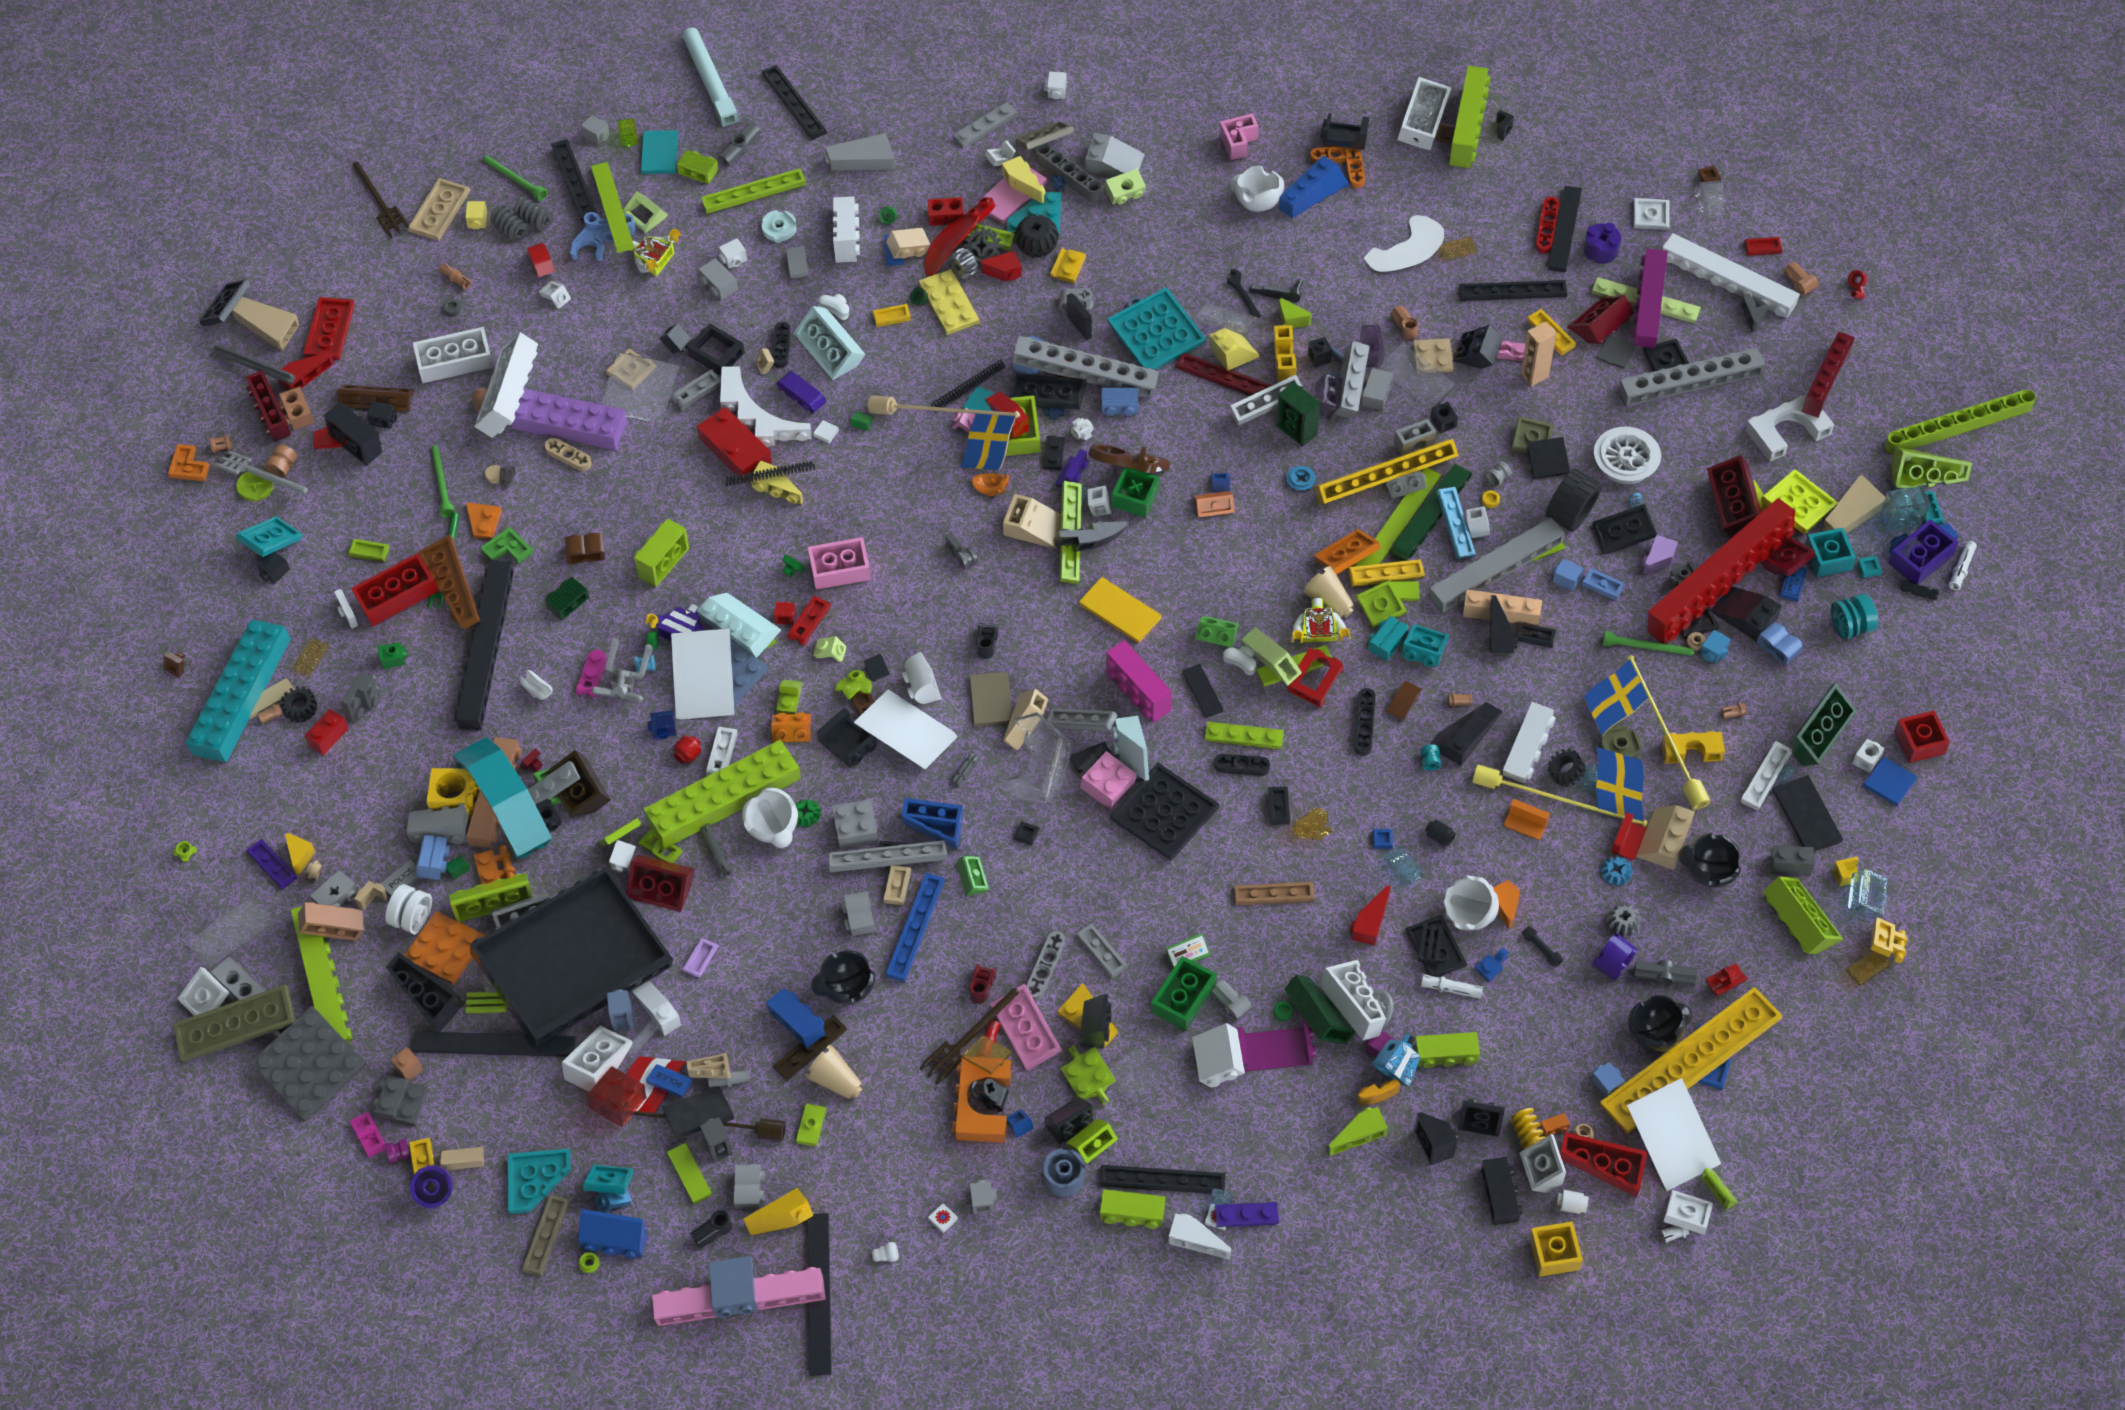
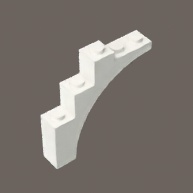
[720,366,812,447]

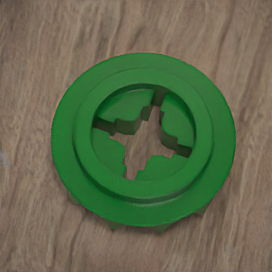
[794,798,821,827]

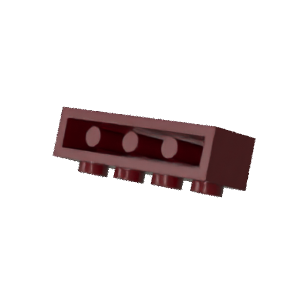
[245,370,291,442]

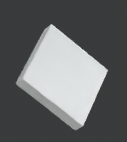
[1633,198,1669,230]
[177,967,230,1016]
[1664,1190,1713,1235]

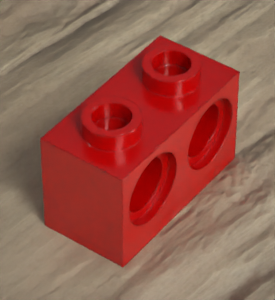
[927,197,964,226]

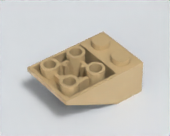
[1003,494,1061,549]

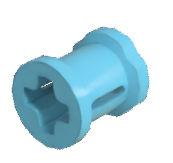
[635,654,656,673]

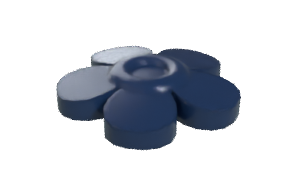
[1044,407,1065,420]

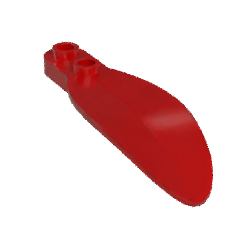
[925,197,996,277]

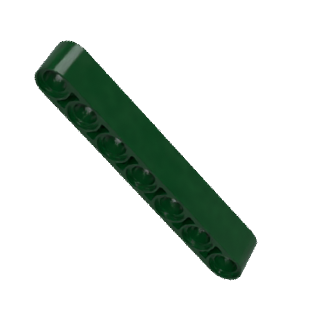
[1390,464,1472,561]

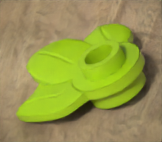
[835,670,872,699]

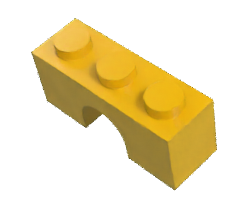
[1273,325,1297,382]
[1661,731,1725,764]

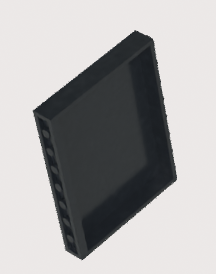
[470,867,673,1047]

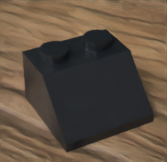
[1414,1112,1459,1165]

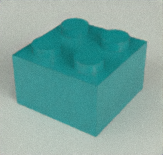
[1805,528,1856,578]

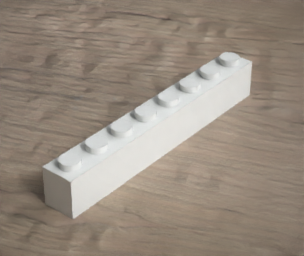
[1662,233,1800,318]

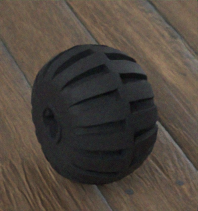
[1015,214,1059,258]

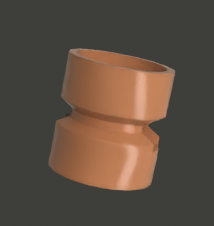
[264,444,297,478]

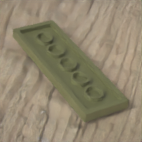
[173,984,295,1062]

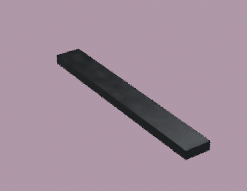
[412,1031,576,1057]
[808,1213,832,1376]

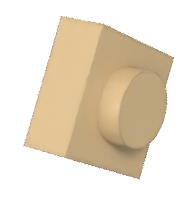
[755,349,774,374]

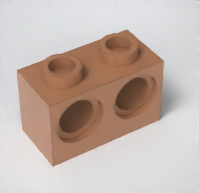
[278,387,314,430]

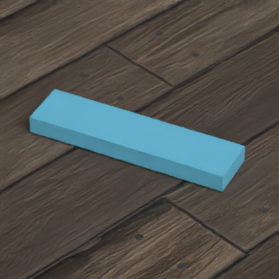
[1436,487,1476,560]

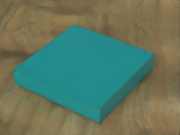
[583,1164,634,1195]

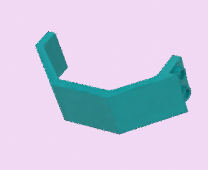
[453,737,552,860]

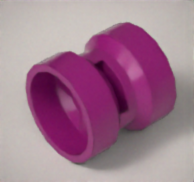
[385,1138,411,1164]

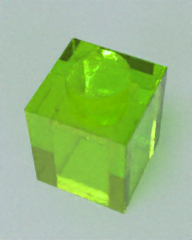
[617,118,639,147]

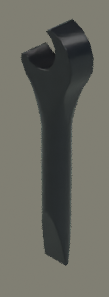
[1227,269,1261,319]

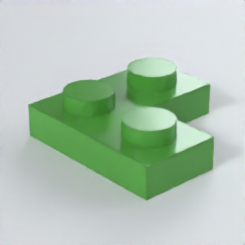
[480,527,533,563]

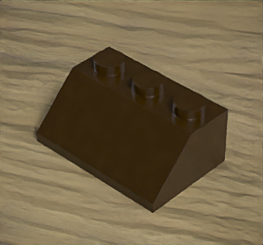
[545,750,611,817]

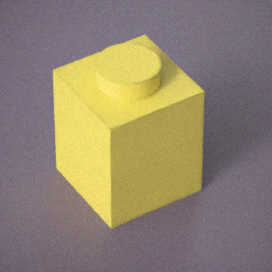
[465,201,487,229]

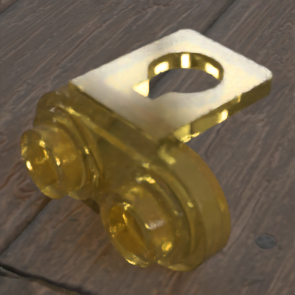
[1293,808,1333,841]

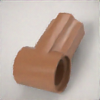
[1783,262,1819,296]
[1390,305,1418,341]

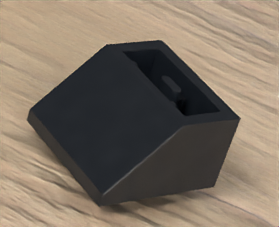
[1453,324,1503,369]
[1080,994,1112,1049]
[1044,1096,1093,1144]

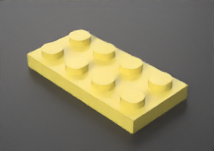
[919,269,980,335]

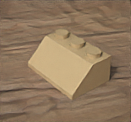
[1636,805,1695,870]

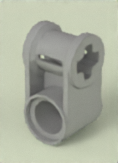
[1059,288,1093,311]

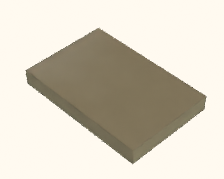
[1015,121,1074,150]
[970,672,1012,727]

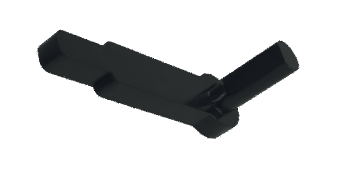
[1249,279,1303,303]

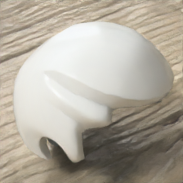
[1443,875,1499,931]

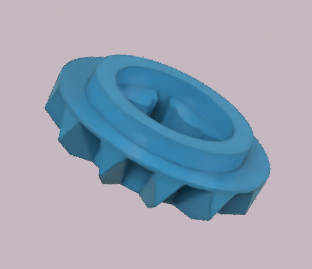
[1286,466,1316,492]
[1601,855,1633,885]

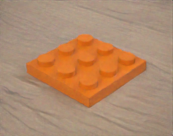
[404,911,486,985]

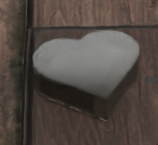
[499,465,516,488]

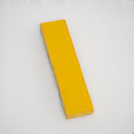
[1348,559,1425,587]

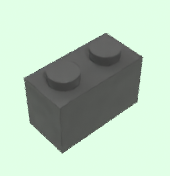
[1770,845,1814,875]
[700,1117,733,1162]

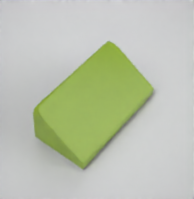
[1701,1168,1738,1209]

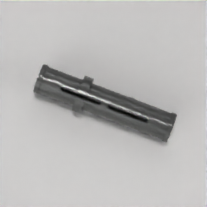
[699,824,732,878]

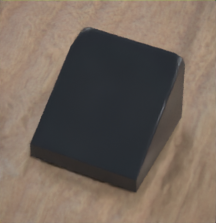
[864,654,890,682]

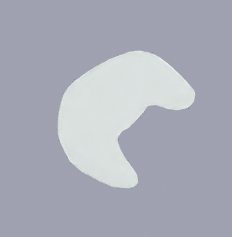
[1364,215,1444,272]

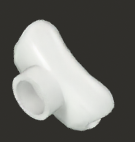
[818,294,849,320]
[1223,646,1257,675]
[519,670,553,700]

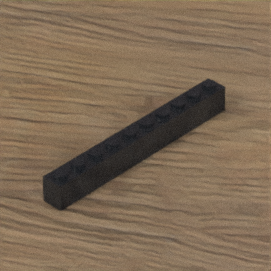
[454,560,514,730]

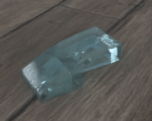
[1383,845,1425,885]

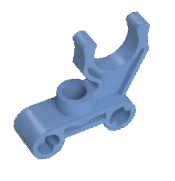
[570,212,636,261]

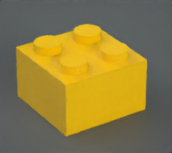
[1529,1221,1583,1277]

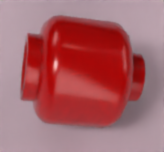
[673,735,701,764]

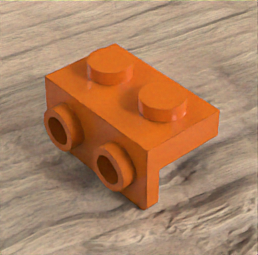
[771,712,811,742]

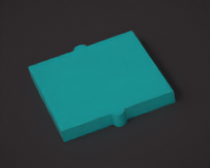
[963,386,995,411]

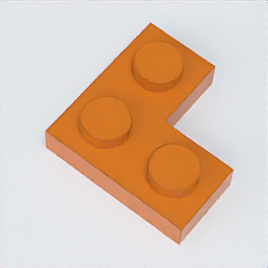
[168,444,210,481]

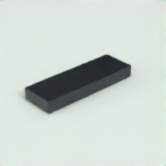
[1183,664,1223,718]

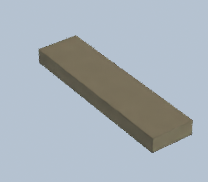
[521,1195,570,1277]

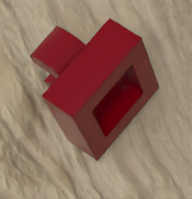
[520,748,543,772]

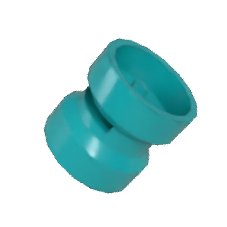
[1420,744,1441,771]

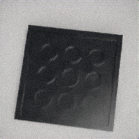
[1110,762,1219,861]

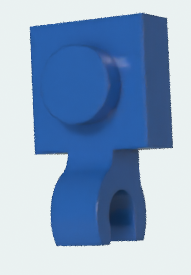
[1474,947,1509,982]

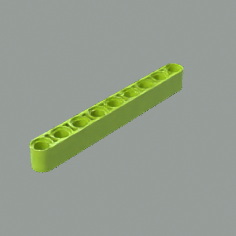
[1885,390,2036,454]

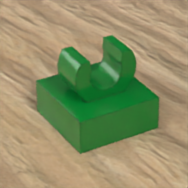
[782,554,805,578]

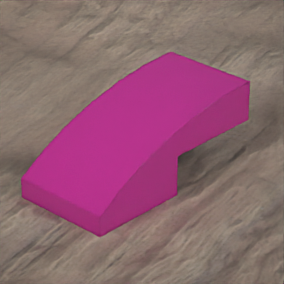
[350,1112,386,1158]

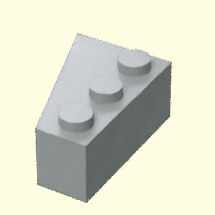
[406,803,470,844]

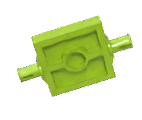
[1060,1045,1117,1105]

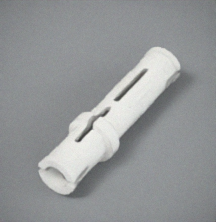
[1948,541,1977,590]
[1421,974,1483,999]

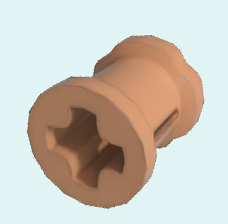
[210,434,232,453]

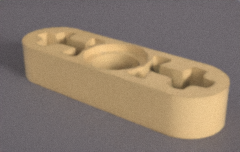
[545,438,592,471]

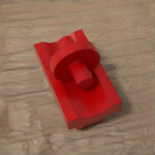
[1705,963,1748,997]

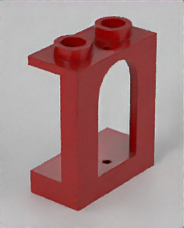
[1287,648,1344,708]

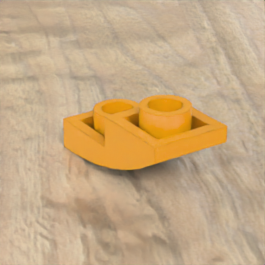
[1357,1078,1400,1106]

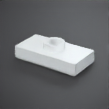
[334,589,358,629]

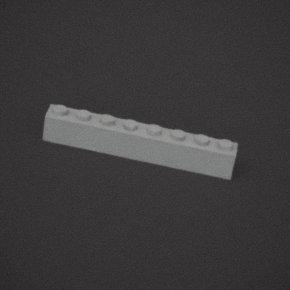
[1429,518,1565,613]

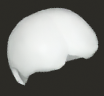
[1230,166,1284,212]
[742,788,798,848]

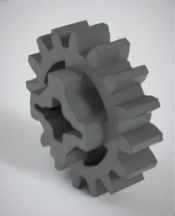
[964,227,1003,264]

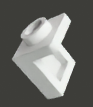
[985,141,1016,166]

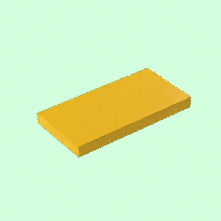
[1079,577,1162,644]

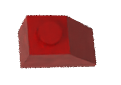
[981,251,1022,281]

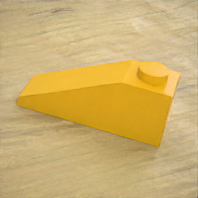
[743,1188,814,1236]

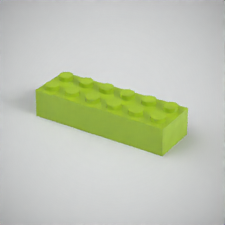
[1450,65,1491,168]

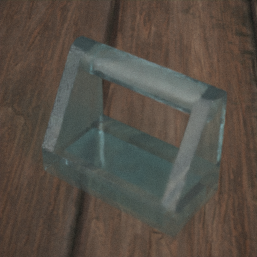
[1848,869,1888,917]

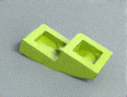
[639,829,683,863]

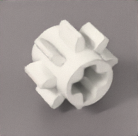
[1071,418,1094,441]

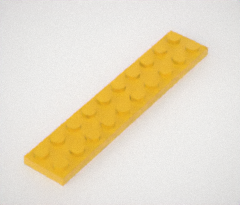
[1600,987,1782,1135]

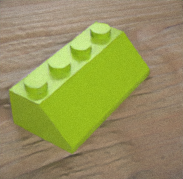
[449,873,533,922]
[1762,876,1844,954]

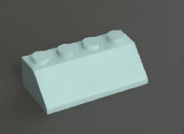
[793,306,866,380]
[697,593,781,658]

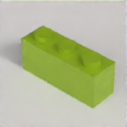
[1415,1032,1480,1068]
[1100,1189,1166,1229]

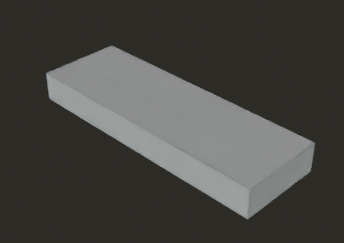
[1076,923,1128,979]

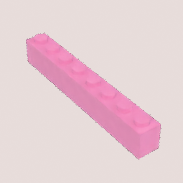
[652,1267,826,1326]

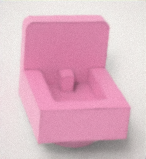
[951,408,976,433]

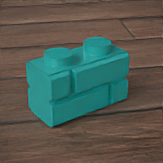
[1367,616,1409,661]

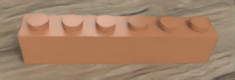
[466,737,522,849]

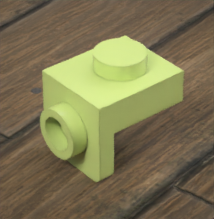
[813,636,846,662]

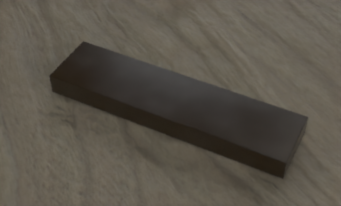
[773,1015,847,1081]

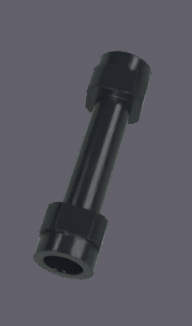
[1522,926,1564,968]

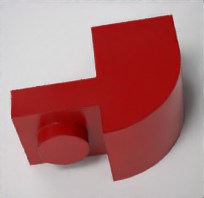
[526,243,555,277]

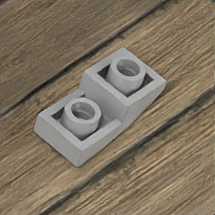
[787,246,808,279]

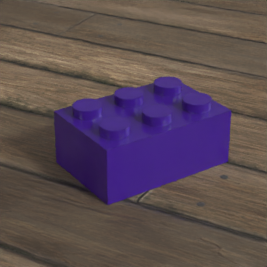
[1888,519,1959,584]

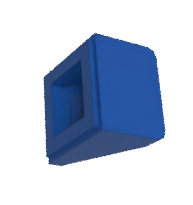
[1211,473,1230,493]
[1007,1109,1034,1138]

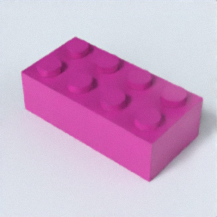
[1106,640,1172,723]

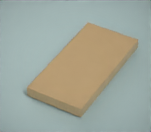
[407,178,471,241]

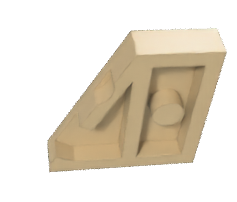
[686,1053,731,1078]

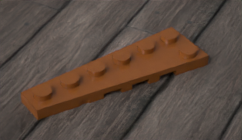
[418,535,480,629]

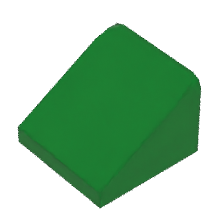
[851,411,874,431]
[446,855,470,880]

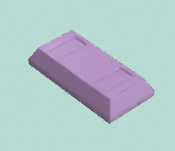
[682,938,719,978]

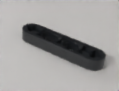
[1354,688,1376,756]

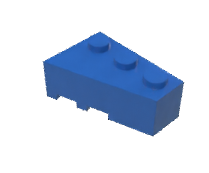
[901,798,964,850]

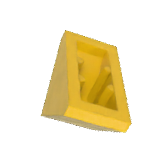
[285,833,315,875]

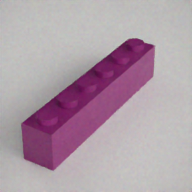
[1631,248,1668,348]

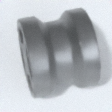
[956,546,978,569]

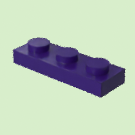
[1214,1202,1279,1228]

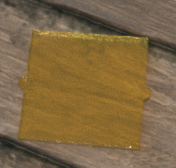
[963,1035,1011,1074]

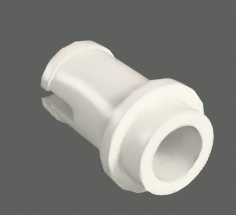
[1660,1226,1689,1243]

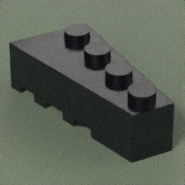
[386,952,464,1032]

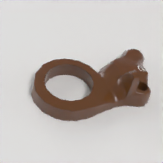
[1088,444,1169,473]

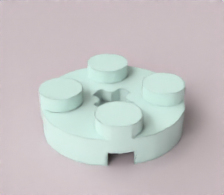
[762,210,797,243]

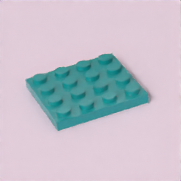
[1107,287,1206,370]

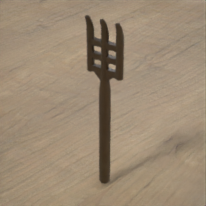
[353,162,409,238]
[920,988,1019,1085]

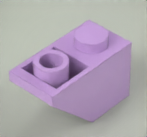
[1641,535,1678,575]

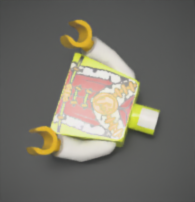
[630,228,682,276]
[1291,598,1351,643]

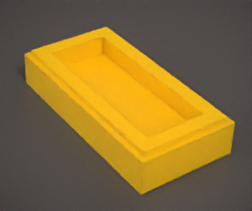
[872,304,911,327]

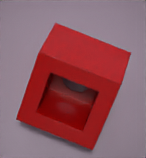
[774,601,796,625]

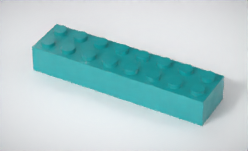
[185,619,291,763]

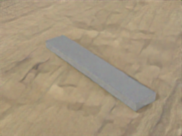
[828,840,948,872]

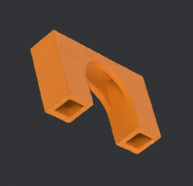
[952,1057,1011,1143]

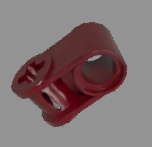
[970,964,997,1004]

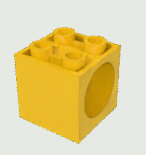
[427,768,479,821]

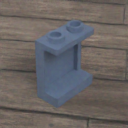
[709,1256,758,1318]

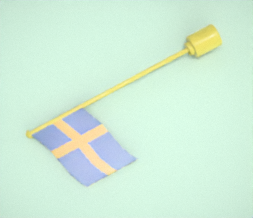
[1584,655,1711,810]
[1472,747,1647,827]

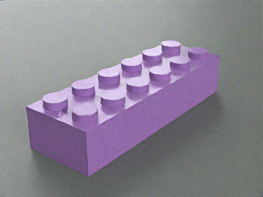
[512,388,627,450]

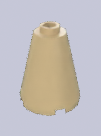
[1303,566,1354,618]
[805,1044,863,1099]

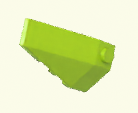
[1891,447,1972,490]

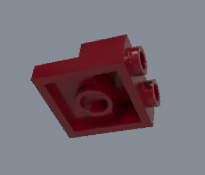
[1761,538,1815,577]

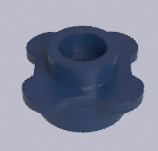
[1050,173,1065,191]

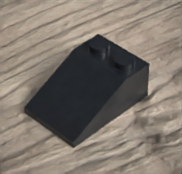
[1711,586,1782,642]
[1458,1099,1505,1137]

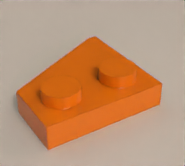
[466,502,502,540]

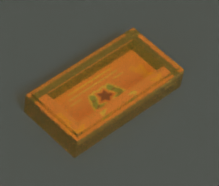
[1438,236,1478,261]
[293,638,329,676]

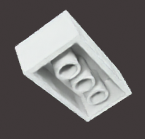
[413,327,494,383]

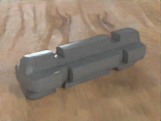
[951,753,979,787]

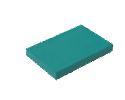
[641,130,679,174]
[235,516,303,557]

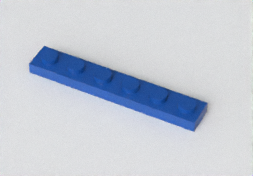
[886,873,945,983]

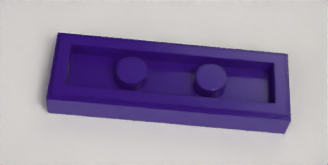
[246,839,298,890]

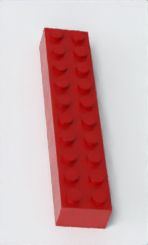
[1648,498,1795,644]

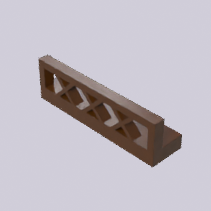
[338,384,414,411]

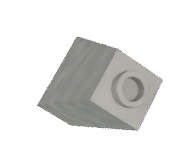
[824,133,896,170]

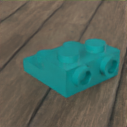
[1401,624,1450,667]

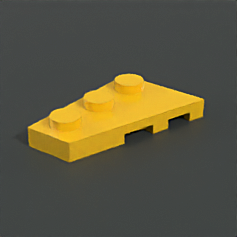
[1057,983,1118,1048]

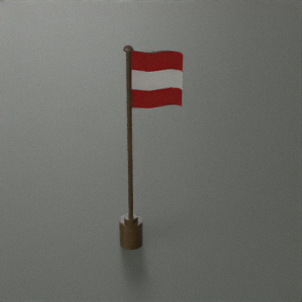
[602,1056,786,1141]

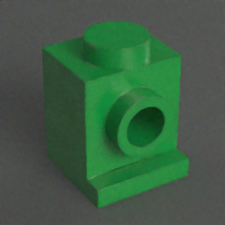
[377,642,408,670]

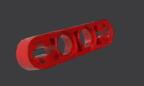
[1536,196,1559,254]

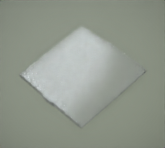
[602,352,680,425]

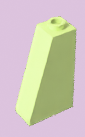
[1242,627,1302,685]

